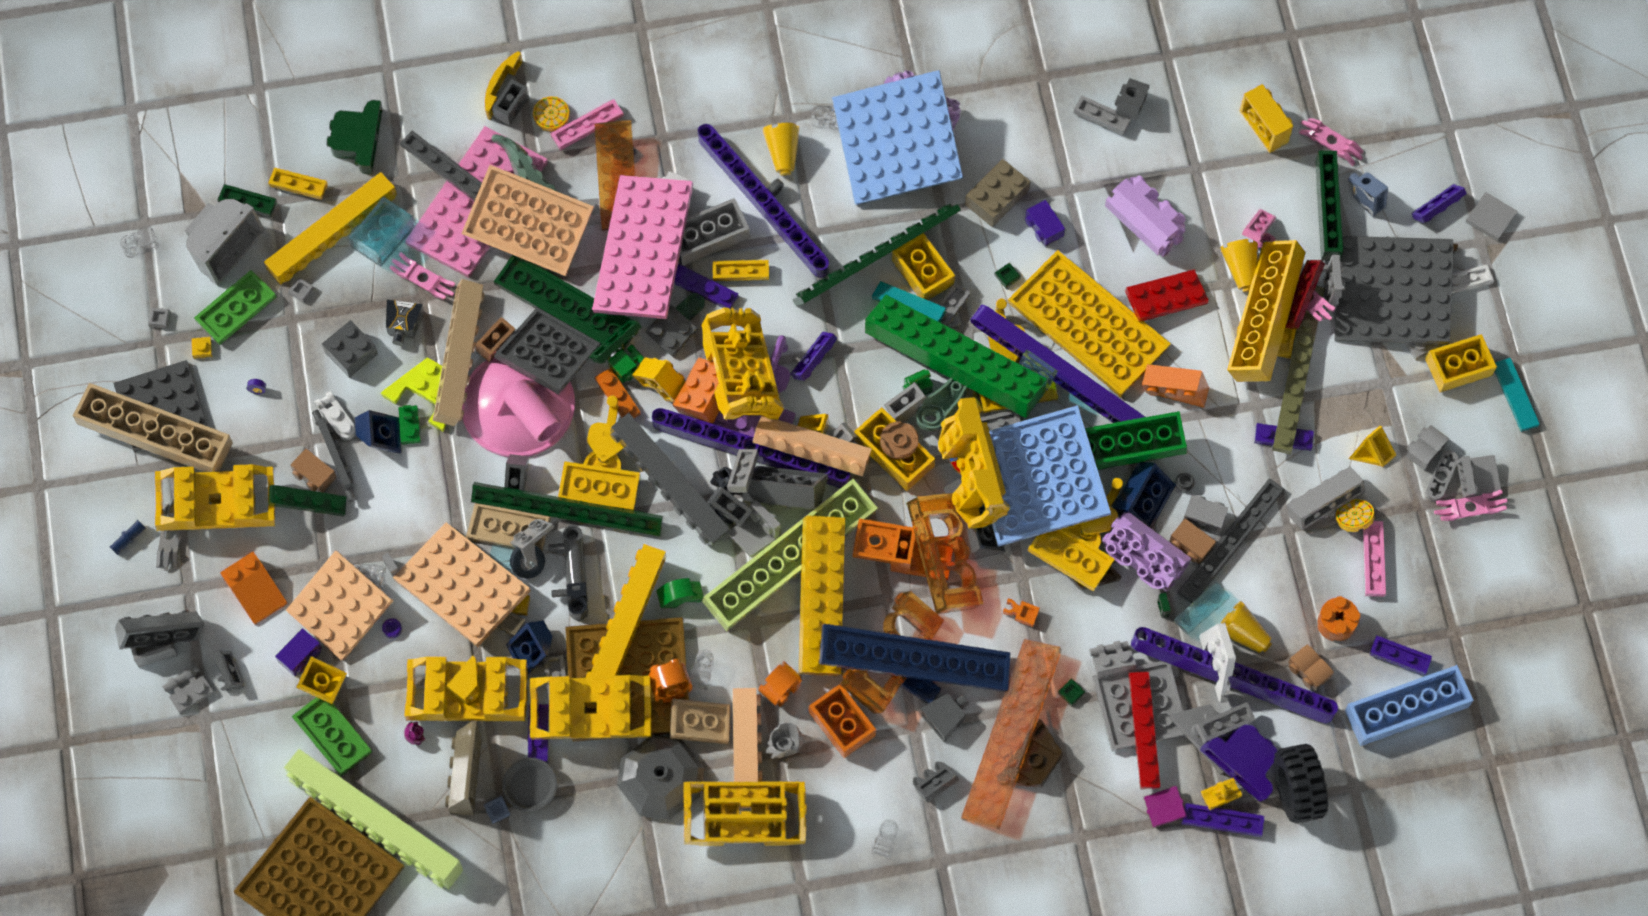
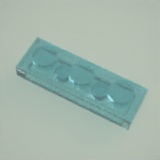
[1174,583,1230,635]

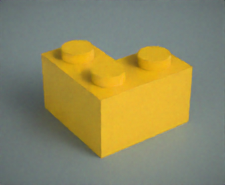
[632,357,685,402]

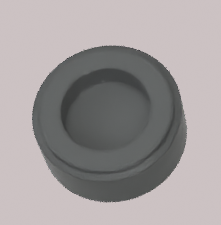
[768,179,784,197]

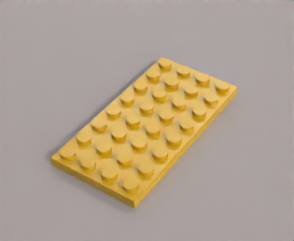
[1007,250,1171,397]

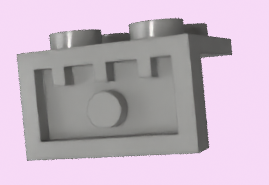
[1457,455,1501,498]
[728,500,781,558]

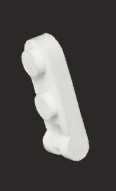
[314,391,356,440]

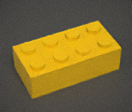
[854,407,935,491]

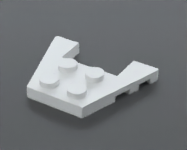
[1199,623,1236,703]

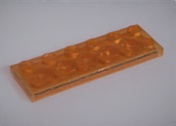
[594,120,635,231]

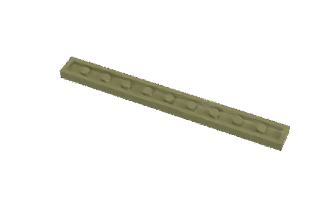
[1272,285,1325,455]

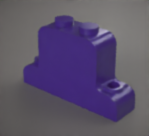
[1200,724,1278,802]

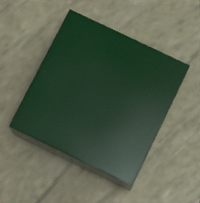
[994,262,1021,289]
[1157,592,1171,618]
[1057,678,1086,707]

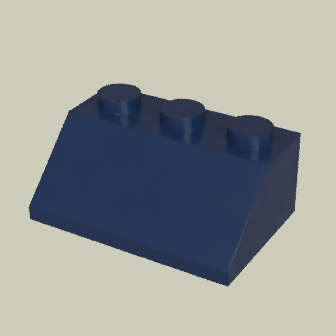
[1113,462,1176,529]

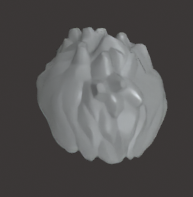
[766,722,803,759]

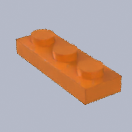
[594,368,641,418]

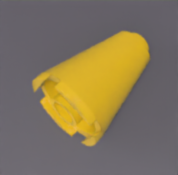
[763,123,800,176]
[1220,239,1258,292]
[1220,601,1272,653]

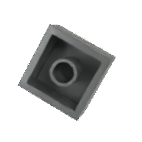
[322,320,378,378]

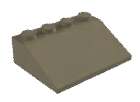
[445,721,482,815]

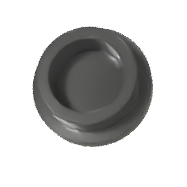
[1175,473,1195,492]

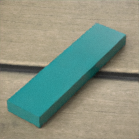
[872,281,947,322]
[1495,357,1540,432]

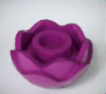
[404,721,425,745]

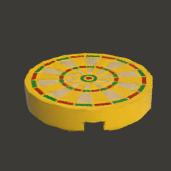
[533,96,570,132]
[1335,499,1375,532]

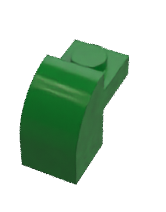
[656,578,704,608]

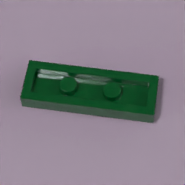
[217,184,277,218]
[589,319,642,364]

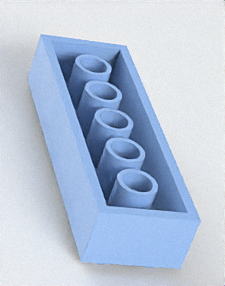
[1345,665,1474,746]

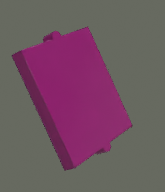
[1144,786,1187,828]

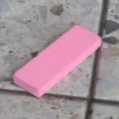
[1242,209,1276,243]

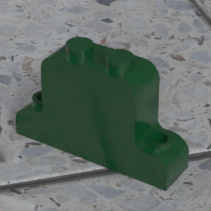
[327,100,383,174]

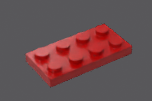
[1125,269,1209,322]

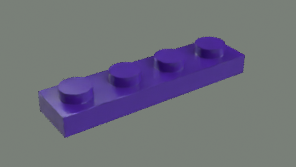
[674,264,739,310]
[1182,803,1265,837]

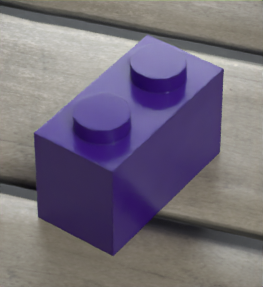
[1025,200,1065,246]
[275,628,322,677]

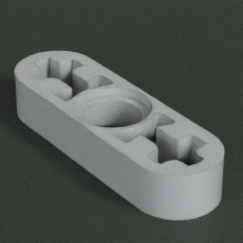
[1425,450,1458,502]

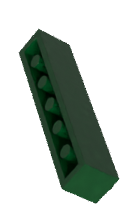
[1315,150,1343,261]

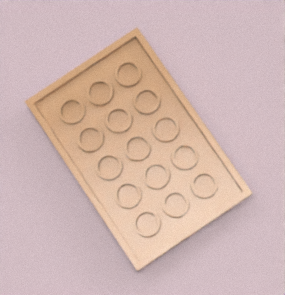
[461,165,594,276]
[393,522,531,647]

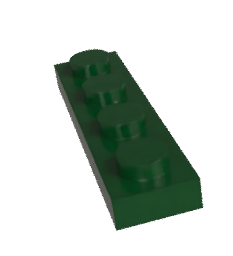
[268,485,347,517]

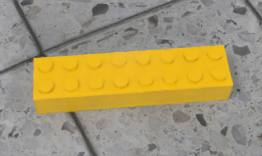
[1227,240,1306,382]
[798,516,845,676]

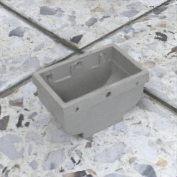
[185,199,265,286]

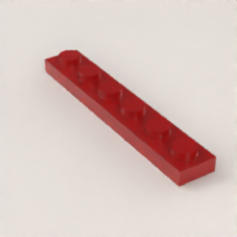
[1129,672,1160,789]

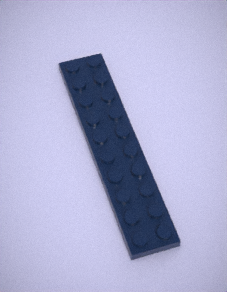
[819,624,1011,692]

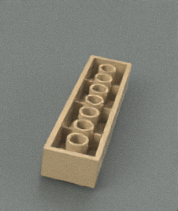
[73,383,233,472]

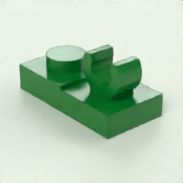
[398,405,421,445]

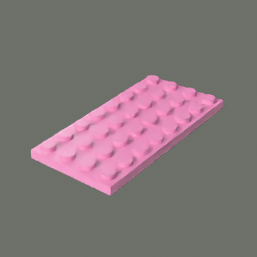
[405,126,548,278]
[592,175,694,319]

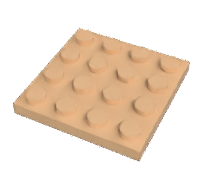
[286,550,394,661]

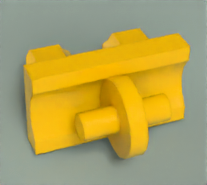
[1201,778,1242,810]

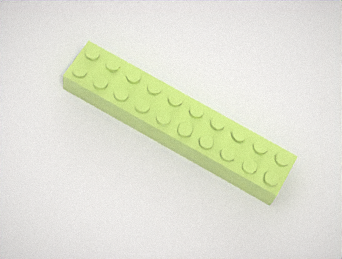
[702,479,878,632]
[284,749,463,890]

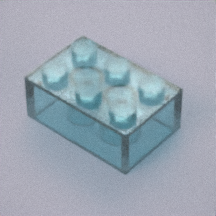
[349,197,416,267]

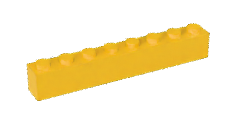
[264,172,397,285]
[585,544,667,678]

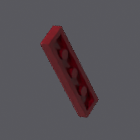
[1285,260,1325,329]

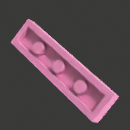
[550,99,624,151]
[1363,521,1386,597]

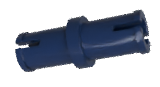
[109,520,146,555]

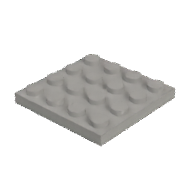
[1092,661,1185,752]

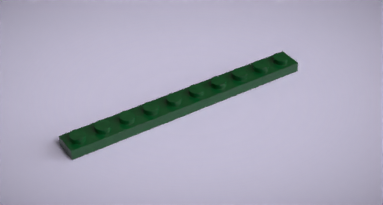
[471,482,663,536]

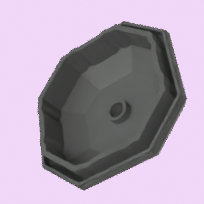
[617,734,705,820]

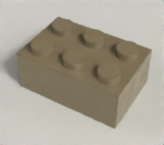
[965,159,1031,228]

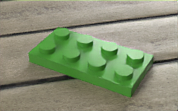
[194,270,277,345]
[292,697,372,777]

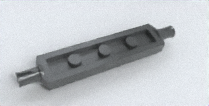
[312,410,356,502]

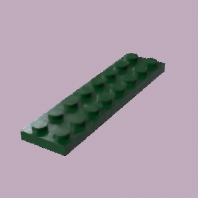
[493,255,634,354]

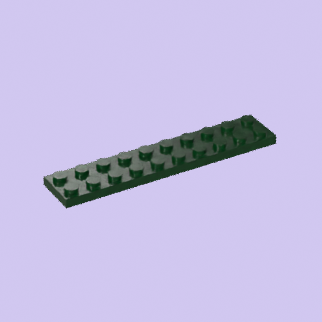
[793,203,961,306]

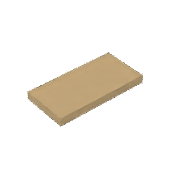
[466,503,551,552]

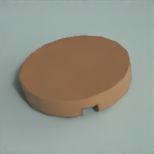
[880,421,919,459]

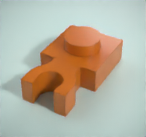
[1002,598,1040,627]

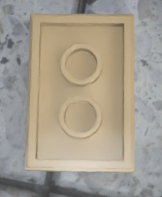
[670,698,730,744]

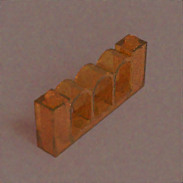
[907,493,984,614]
[840,591,945,714]

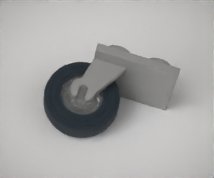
[510,519,554,579]

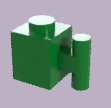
[607,344,644,383]
[902,369,933,395]

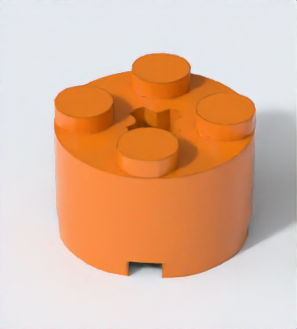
[1317,596,1360,641]
[648,659,693,703]
[758,661,803,708]

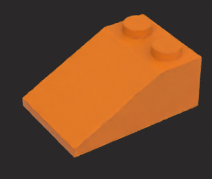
[220,551,288,625]

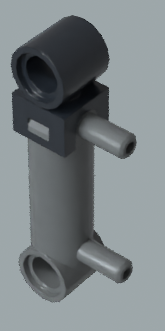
[548,525,588,621]

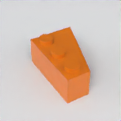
[1142,364,1209,408]

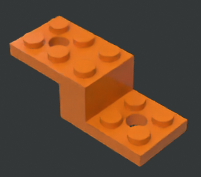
[852,519,954,581]

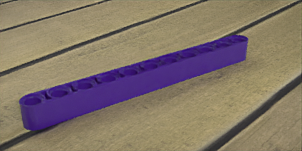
[698,124,829,278]
[970,304,1145,423]
[652,408,850,488]
[1131,627,1338,724]

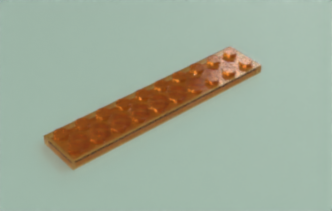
[961,639,1062,830]

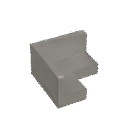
[131,643,177,668]

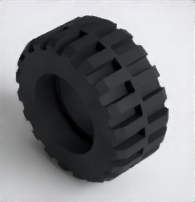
[1274,743,1329,824]

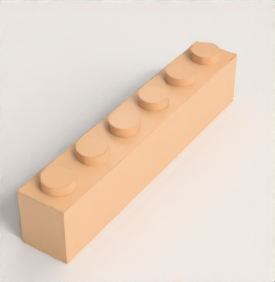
[753,415,872,477]
[733,688,762,809]

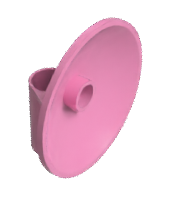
[462,357,575,457]

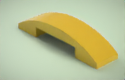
[485,51,523,120]

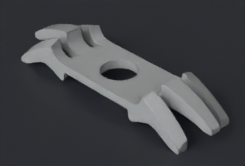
[156,499,181,571]

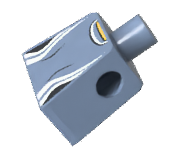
[1348,172,1388,217]

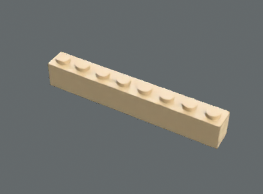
[433,279,485,426]

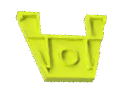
[381,357,446,432]

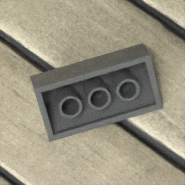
[743,466,828,510]
[944,478,1005,560]
[115,610,204,650]

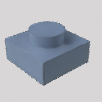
[484,796,511,824]

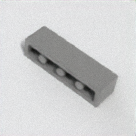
[1287,467,1365,530]

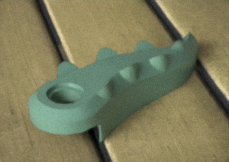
[491,134,560,193]
[916,378,969,432]

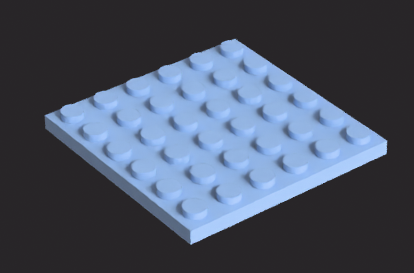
[832,70,964,205]
[989,405,1111,547]

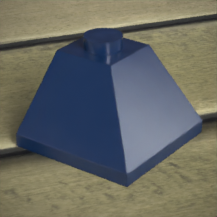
[355,410,402,454]
[505,620,553,675]

